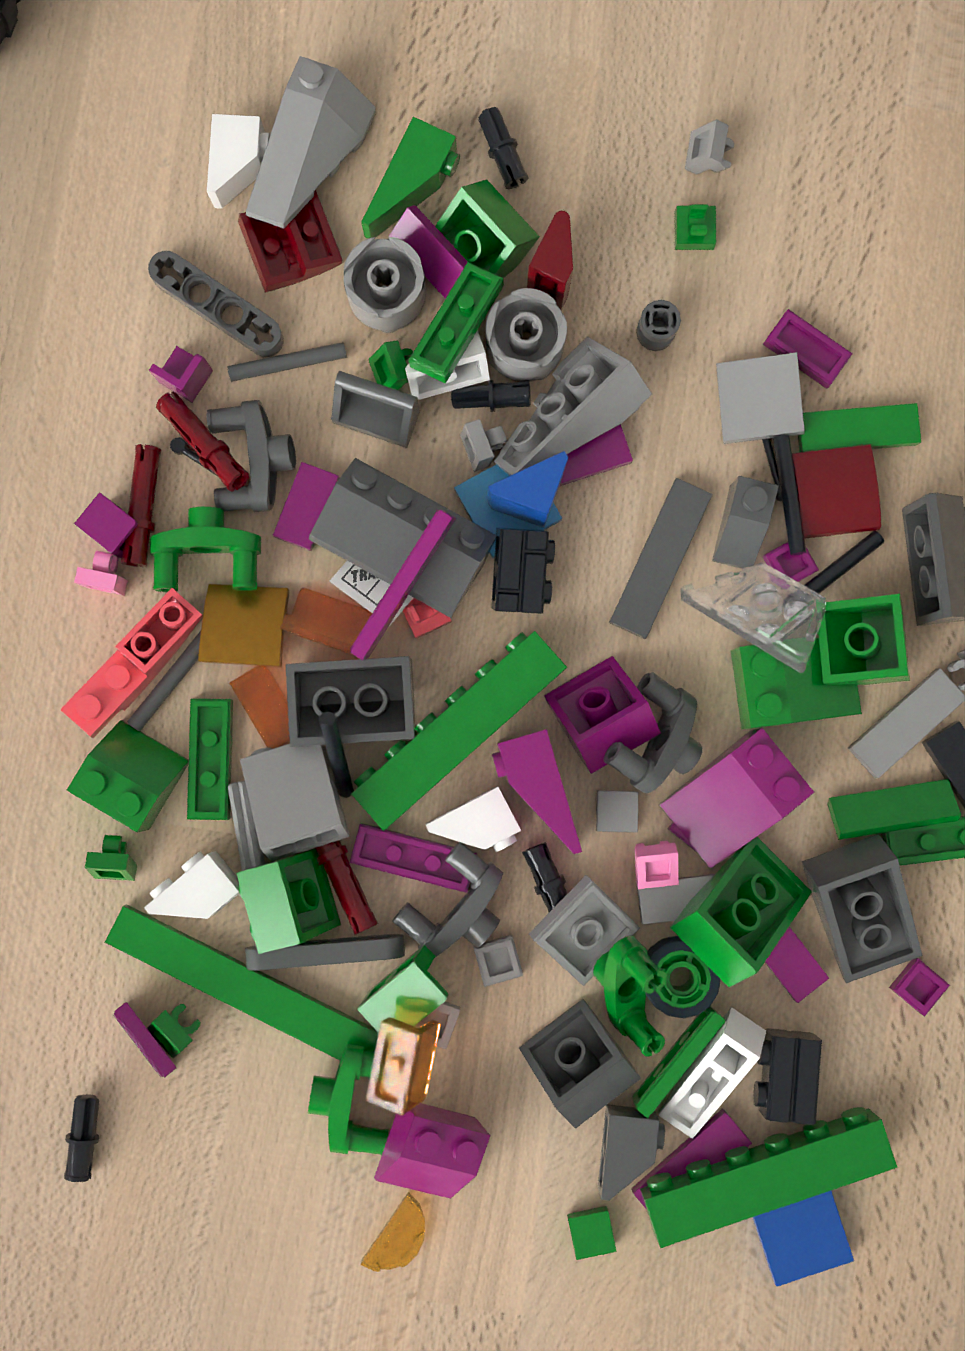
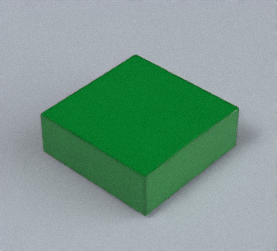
[567,1206,617,1260]

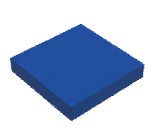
[752,1191,854,1287]

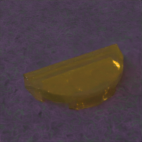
[360,1191,425,1272]

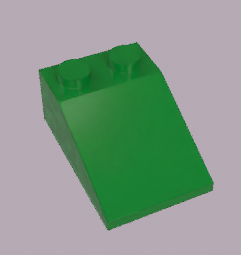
[731,638,862,729]
[670,837,812,987]

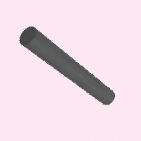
[227,342,347,382]
[127,631,201,731]

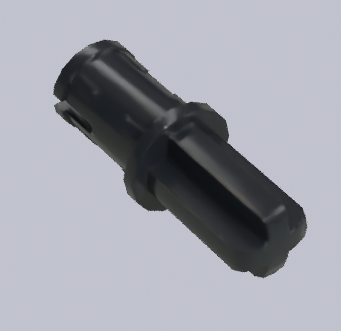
[478,107,529,189]
[451,380,531,412]
[64,1094,99,1182]

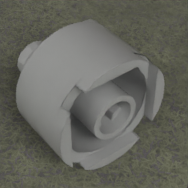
[344,237,426,333]
[486,288,567,382]

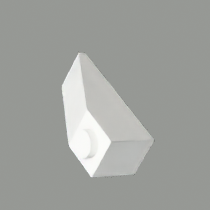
[658,1007,766,1139]

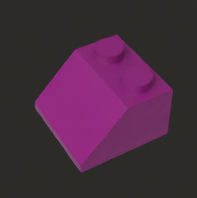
[544,656,661,774]
[374,1098,491,1199]

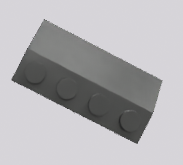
[309,458,497,618]

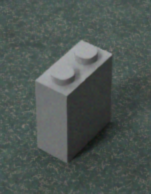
[240,744,350,861]

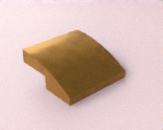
[198,584,289,667]

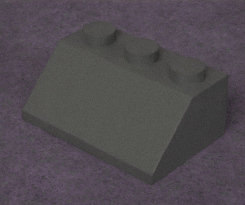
[902,493,965,626]
[285,656,415,747]

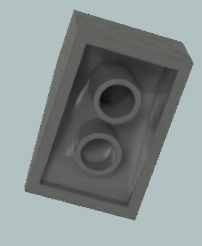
[802,834,923,983]

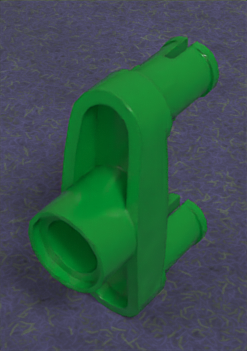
[150,506,261,592]
[593,936,667,1057]
[308,1044,401,1156]

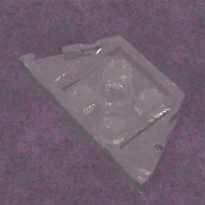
[680,562,826,673]

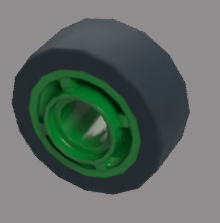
[646,936,721,1018]

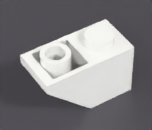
[144,851,240,919]

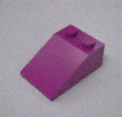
[659,728,815,868]
[492,729,582,854]

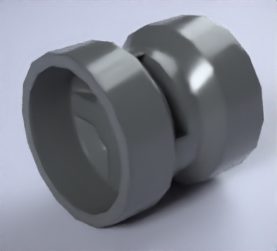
[636,300,681,351]

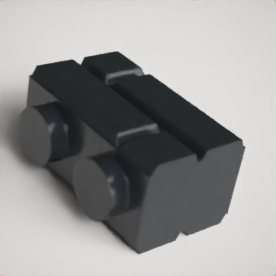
[491,528,555,614]
[753,1028,822,1125]

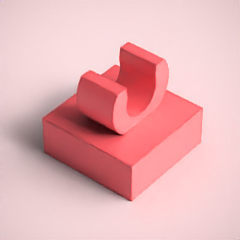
[403,598,452,639]

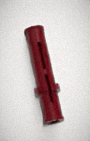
[156,391,249,492]
[121,444,162,567]
[315,840,378,935]

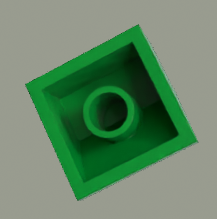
[435,179,540,279]
[816,594,910,685]
[66,720,189,832]
[236,848,341,954]

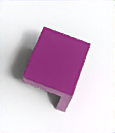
[149,346,213,403]
[74,492,138,559]

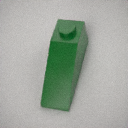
[361,116,460,239]

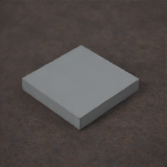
[716,352,805,444]
[529,875,640,986]

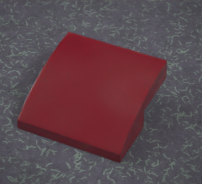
[238,189,343,293]
[792,444,881,539]

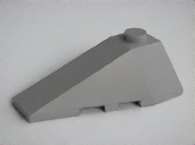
[246,56,376,228]
[494,337,652,476]

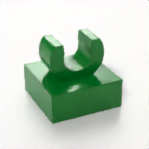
[674,204,716,250]
[368,340,413,390]
[85,835,137,881]
[147,1004,201,1059]

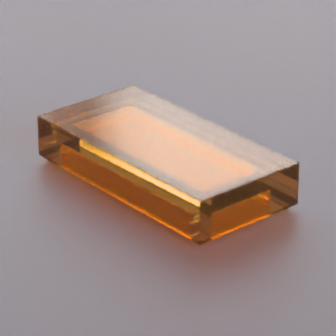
[229,666,290,749]

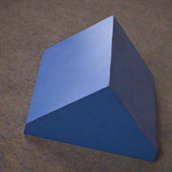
[488,451,568,528]

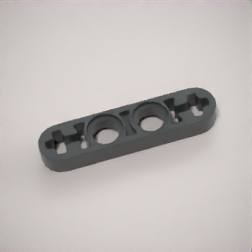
[148,251,284,357]
[245,934,405,970]

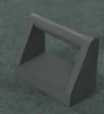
[331,371,420,448]

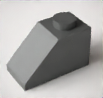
[712,476,779,571]
[598,1104,665,1201]

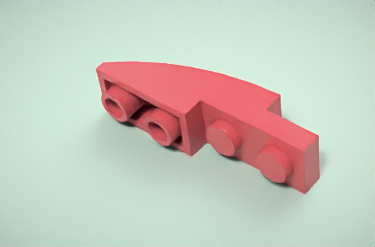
[60,588,203,738]

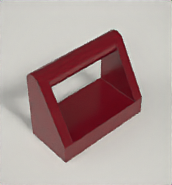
[527,210,573,310]

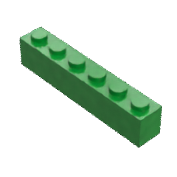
[351,631,567,831]
[640,1107,898,1249]

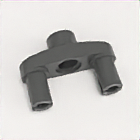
[206,400,296,512]
[604,672,702,794]
[392,842,503,956]

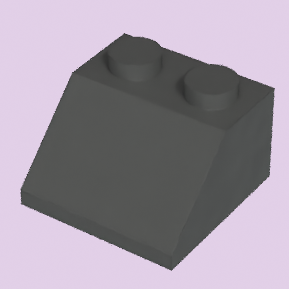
[519,999,641,1129]

